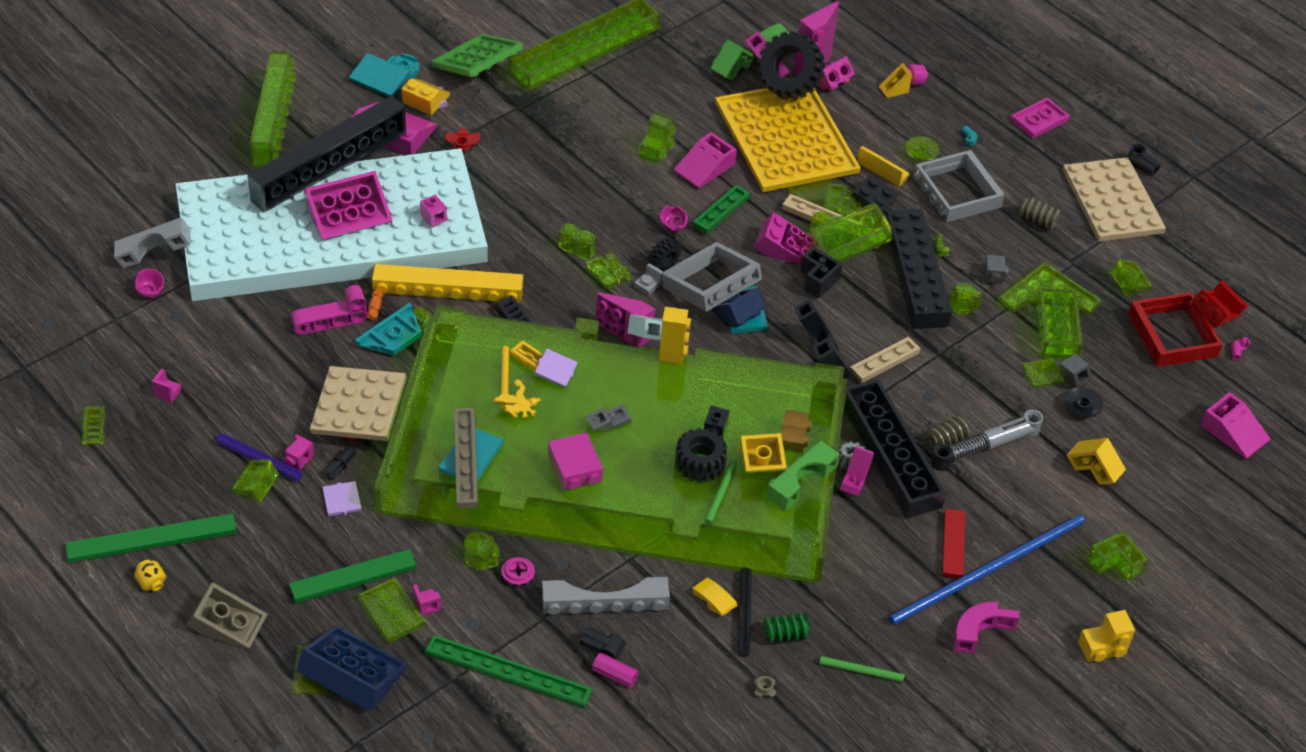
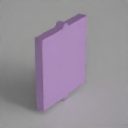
[534,349,578,388]
[323,481,362,516]

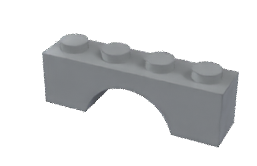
[114,217,190,269]

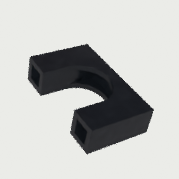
[794,299,852,384]

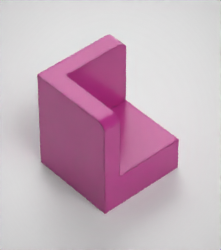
[152,369,182,403]
[412,584,441,616]

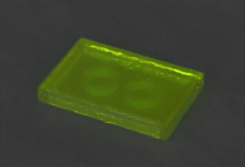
[358,577,426,643]

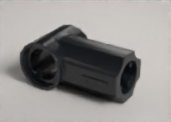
[1127,144,1162,176]
[580,627,626,660]

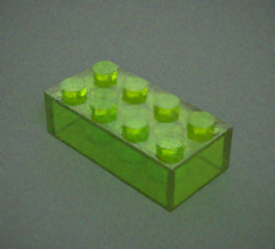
[1036,288,1083,359]

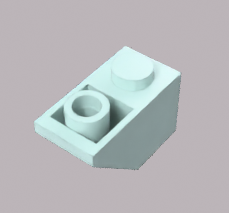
[628,314,662,340]

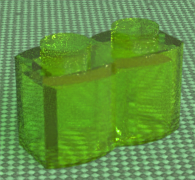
[558,223,597,260]

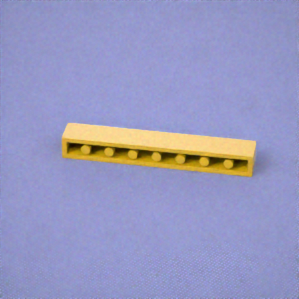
[372,264,523,303]

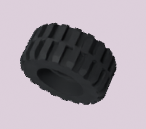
[757,31,826,100]

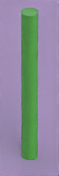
[704,460,738,525]
[819,656,905,683]

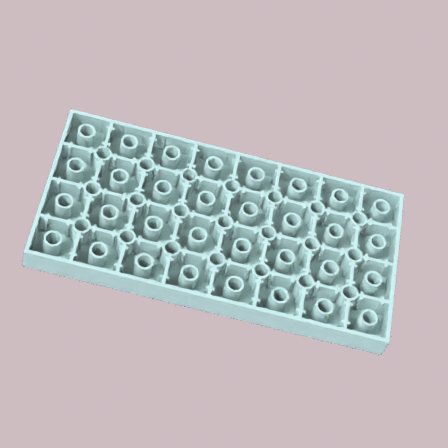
[176,148,488,301]

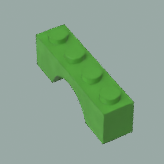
[767,441,840,511]

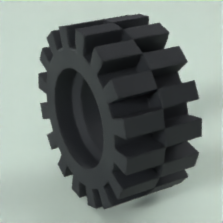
[647,237,682,272]

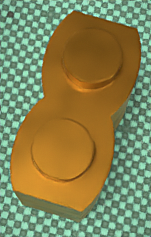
[781,410,812,453]

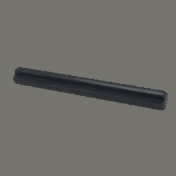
[738,567,752,657]

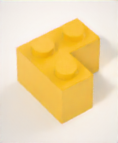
[1067,437,1126,485]
[1078,610,1135,662]

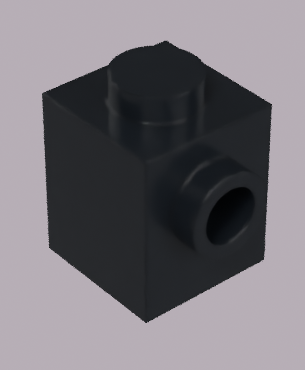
[704,405,730,437]

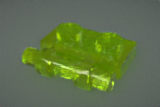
[586,253,632,289]

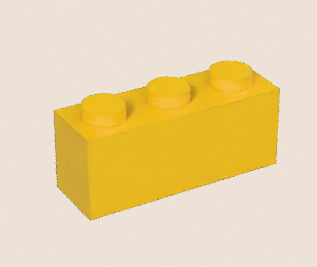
[659,307,691,364]

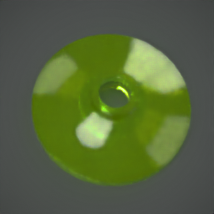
[905,136,940,160]

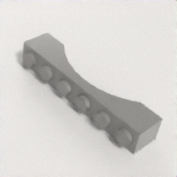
[542,577,670,614]

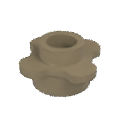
[754,676,776,697]

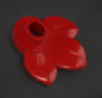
[446,127,480,152]

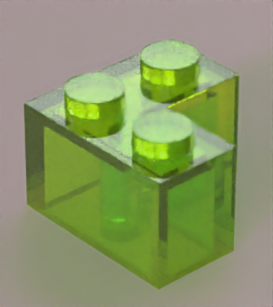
[639,111,676,164]
[1087,530,1149,582]

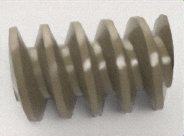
[1019,198,1060,229]
[925,416,970,451]

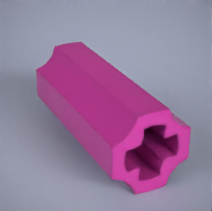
[592,653,639,688]

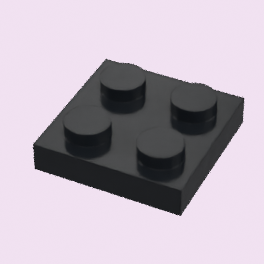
[851,174,899,216]

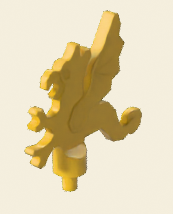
[494,380,540,419]

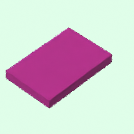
[1010,98,1070,139]

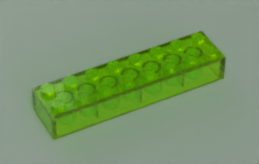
[250,50,296,169]

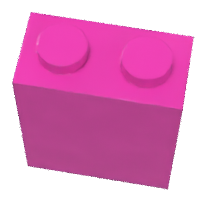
[548,432,603,491]

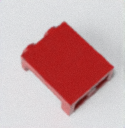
[1191,281,1249,327]

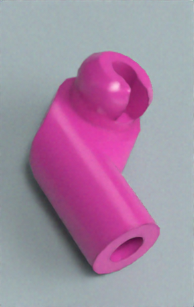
[1231,337,1250,361]

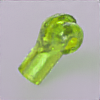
[935,233,950,256]
[414,306,432,332]

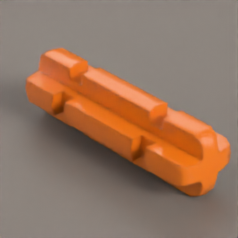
[367,289,383,321]

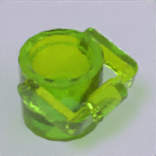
[949,282,982,315]
[464,532,500,570]

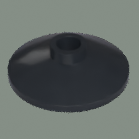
[1064,387,1103,418]

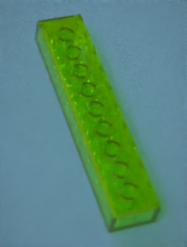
[508,0,661,91]

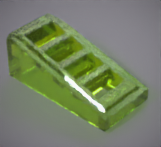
[82,406,106,444]

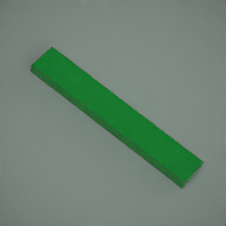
[289,549,416,604]

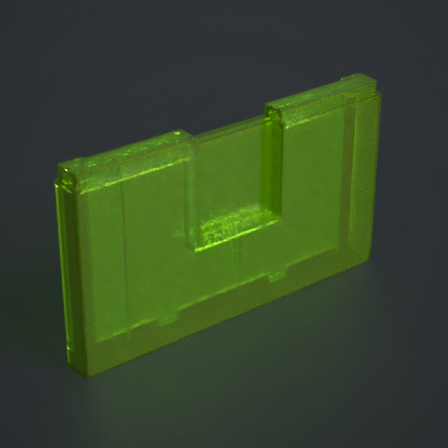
[374,305,848,583]

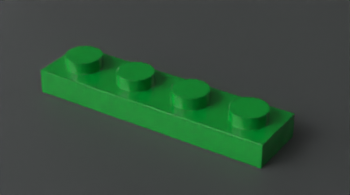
[693,185,750,235]

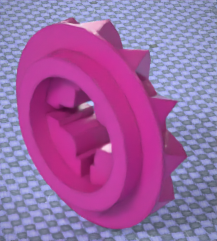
[502,557,535,587]

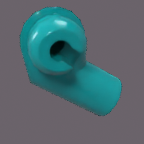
[961,126,978,146]

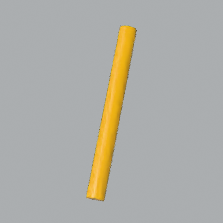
[500,346,509,409]

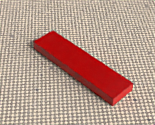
[942,509,965,579]

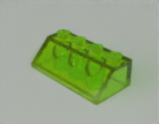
[810,202,892,262]

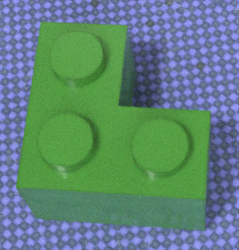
[711,39,756,81]

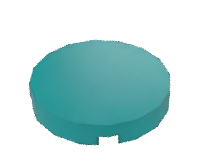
[387,54,420,80]

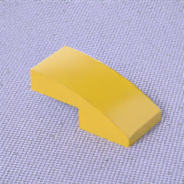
[692,577,737,616]

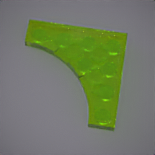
[999,262,1102,314]

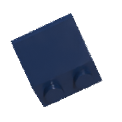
[711,288,766,327]

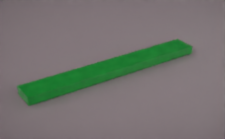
[66,514,237,563]
[425,634,593,709]

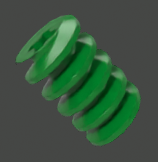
[763,612,809,643]

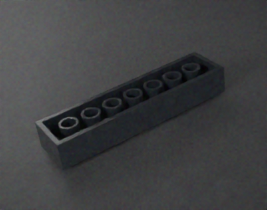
[884,209,952,329]
[841,379,946,518]

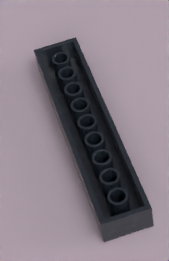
[247,96,406,213]

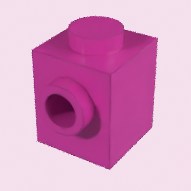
[420,194,447,227]

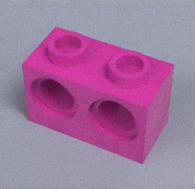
[819,56,855,91]

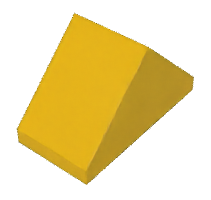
[878,63,912,98]

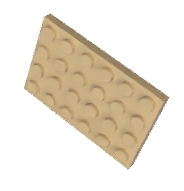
[1062,157,1166,242]

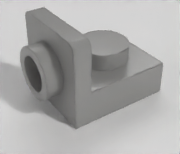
[634,264,662,296]

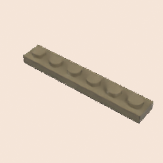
[454,408,478,508]

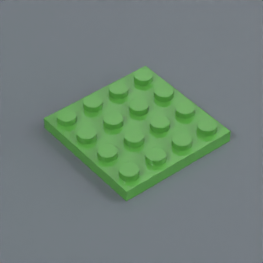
[431,34,523,77]

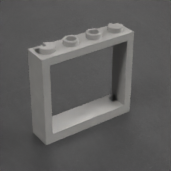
[913,150,1005,223]
[661,242,762,312]

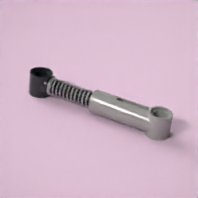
[931,410,1043,471]

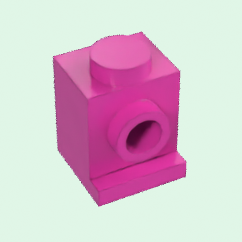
[284,434,314,470]

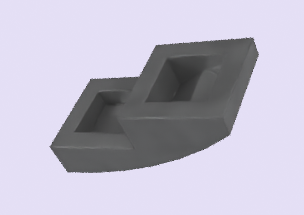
[586,404,632,432]

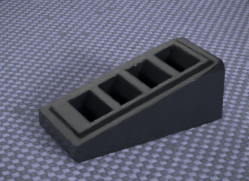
[497,296,534,335]

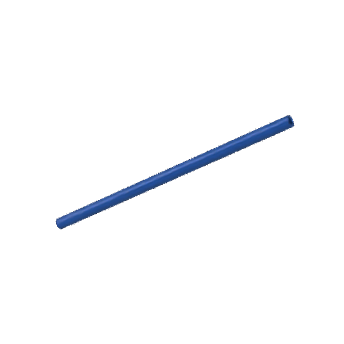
[888,514,1085,625]

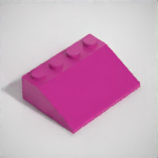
[793,1,839,76]
[351,102,437,155]
[304,171,393,240]

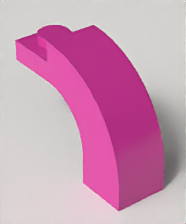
[953,602,1019,653]

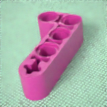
[290,285,367,335]

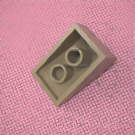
[186,582,267,650]

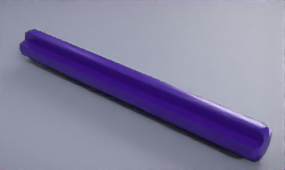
[216,433,302,482]

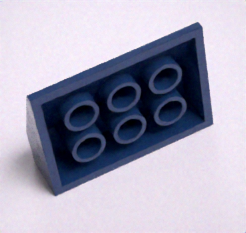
[296,625,408,711]

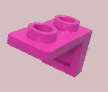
[840,446,874,496]

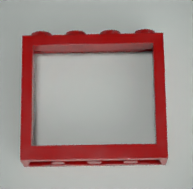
[1128,292,1223,367]

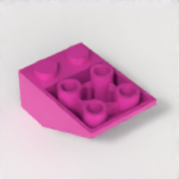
[674,132,737,189]
[754,212,817,264]
[595,292,655,348]
[1200,392,1270,460]

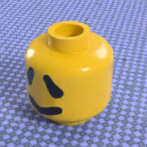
[134,560,166,592]

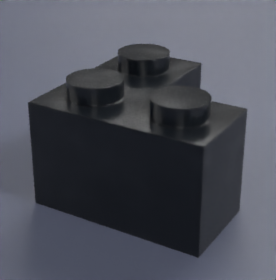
[800,247,843,298]

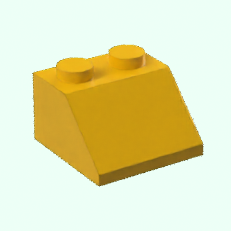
[401,78,450,116]
[739,433,787,473]

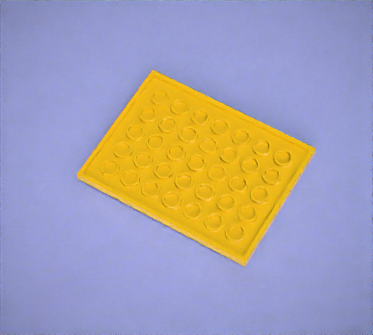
[715,88,861,192]

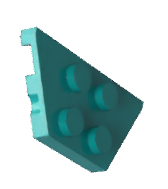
[355,303,422,356]

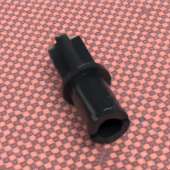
[324,446,356,480]

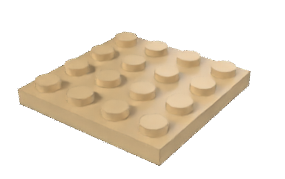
[310,366,407,441]

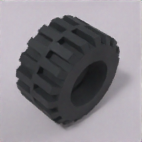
[675,428,727,483]

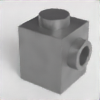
[984,255,1008,284]
[1060,353,1092,387]

